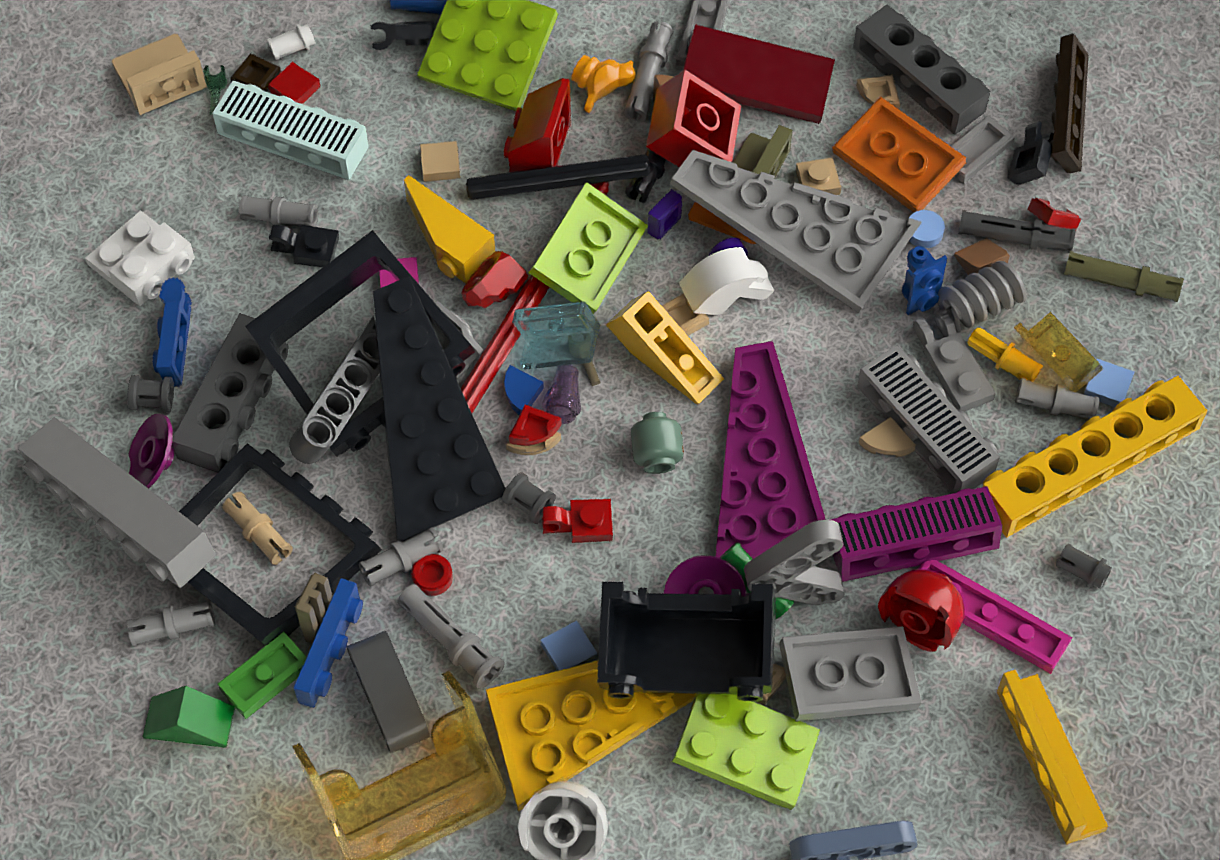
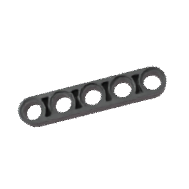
[289,315,380,464]

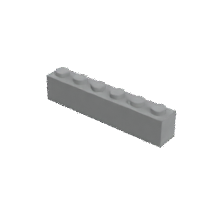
[18,417,217,589]

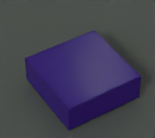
[647,189,682,240]

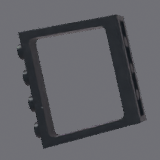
[245,230,475,457]
[179,443,382,646]

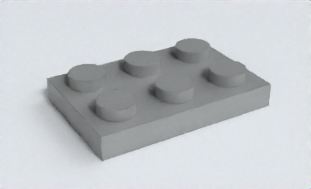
[779,626,922,721]

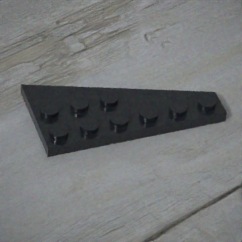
[372,276,506,542]

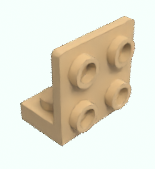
[112,34,207,115]

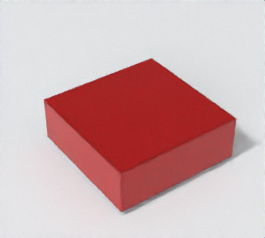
[268,62,321,104]

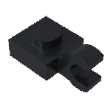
[371,20,435,50]
[1007,121,1054,185]
[269,225,339,268]

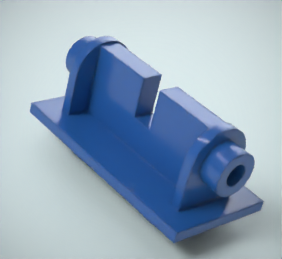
[902,246,947,316]

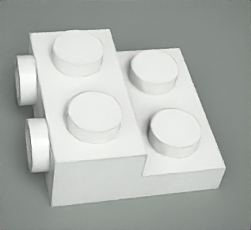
[85,210,195,306]

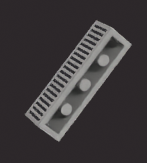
[857,344,1000,493]

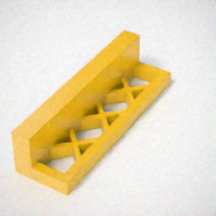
[997,669,1108,844]

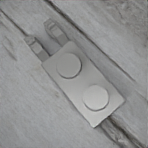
[913,309,996,412]

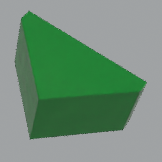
[143,685,235,748]

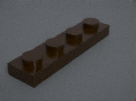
[1050,33,1089,173]

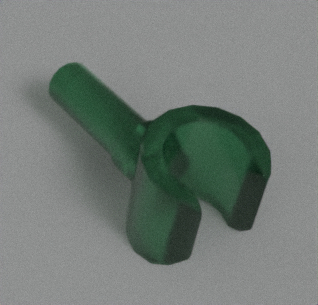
[203,65,227,115]

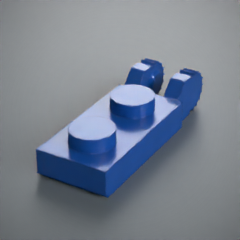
[153,277,192,387]

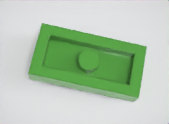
[218,632,307,719]

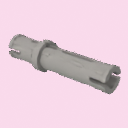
[623,21,673,122]

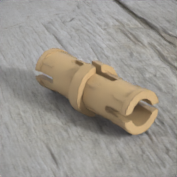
[222,492,293,565]

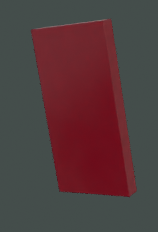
[683,24,835,124]

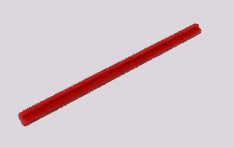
[461,182,609,413]

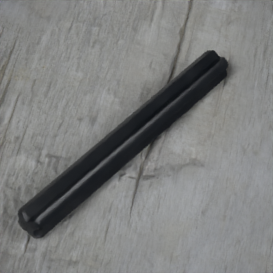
[466,154,650,200]

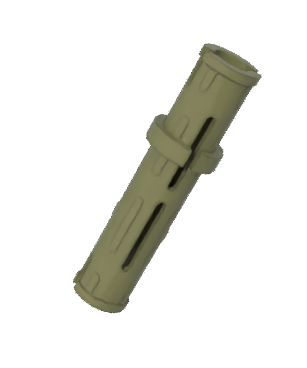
[1064,251,1184,302]

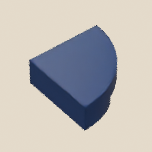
[504,365,544,415]

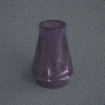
[542,364,581,424]

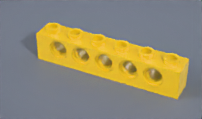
[983,376,1208,538]

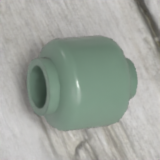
[630,412,684,474]

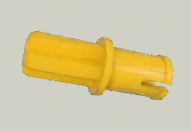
[967,328,1044,382]

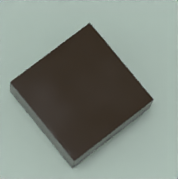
[230,53,281,92]

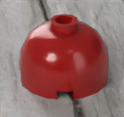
[878,569,965,652]

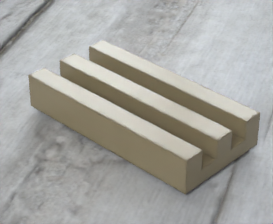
[295,573,333,644]

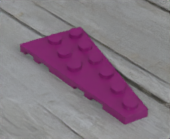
[716,341,826,559]

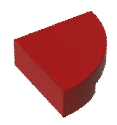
[1027,198,1081,230]
[509,404,562,446]

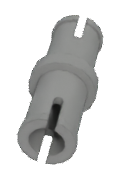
[239,195,319,227]
[1015,378,1099,420]
[359,527,443,587]
[127,600,216,646]

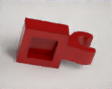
[542,499,613,543]

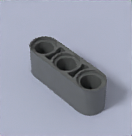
[346,630,430,754]

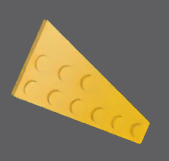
[486,661,696,812]

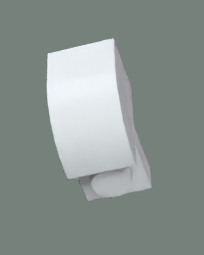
[679,247,775,316]

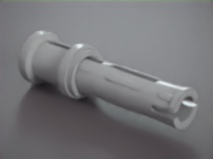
[398,584,505,689]

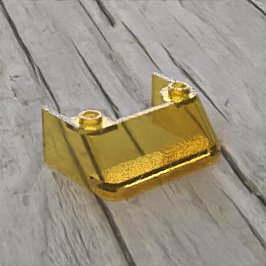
[292,671,506,860]

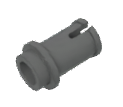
[1056,543,1112,589]

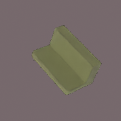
[733,125,793,179]

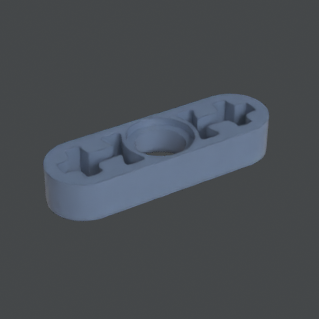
[789,821,918,860]

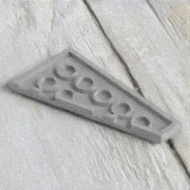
[670,150,922,313]

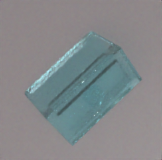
[512,301,601,370]

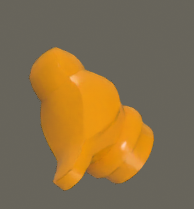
[571,55,635,114]

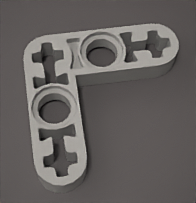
[744,520,845,605]

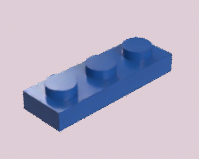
[294,578,363,708]

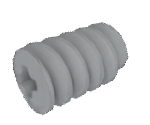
[938,261,1027,333]

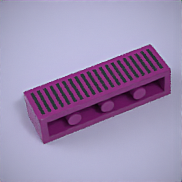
[829,486,1002,582]

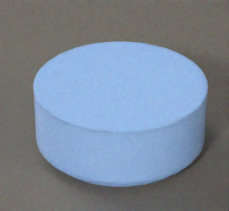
[908,210,945,248]

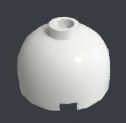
[518,781,608,860]

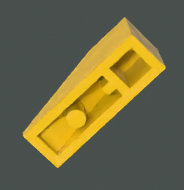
[404,175,495,284]
[605,291,724,405]

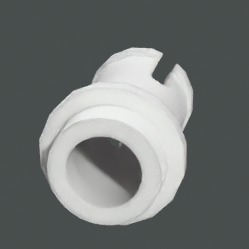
[267,23,316,61]

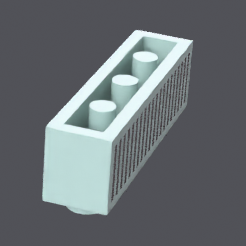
[212,80,369,180]

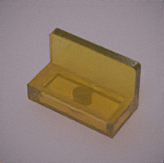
[1014,312,1103,392]

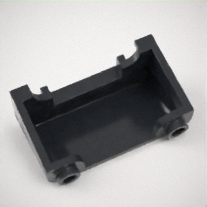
[597,582,776,701]

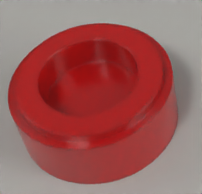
[411,554,453,596]

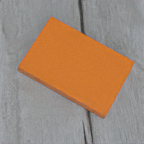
[832,97,966,213]

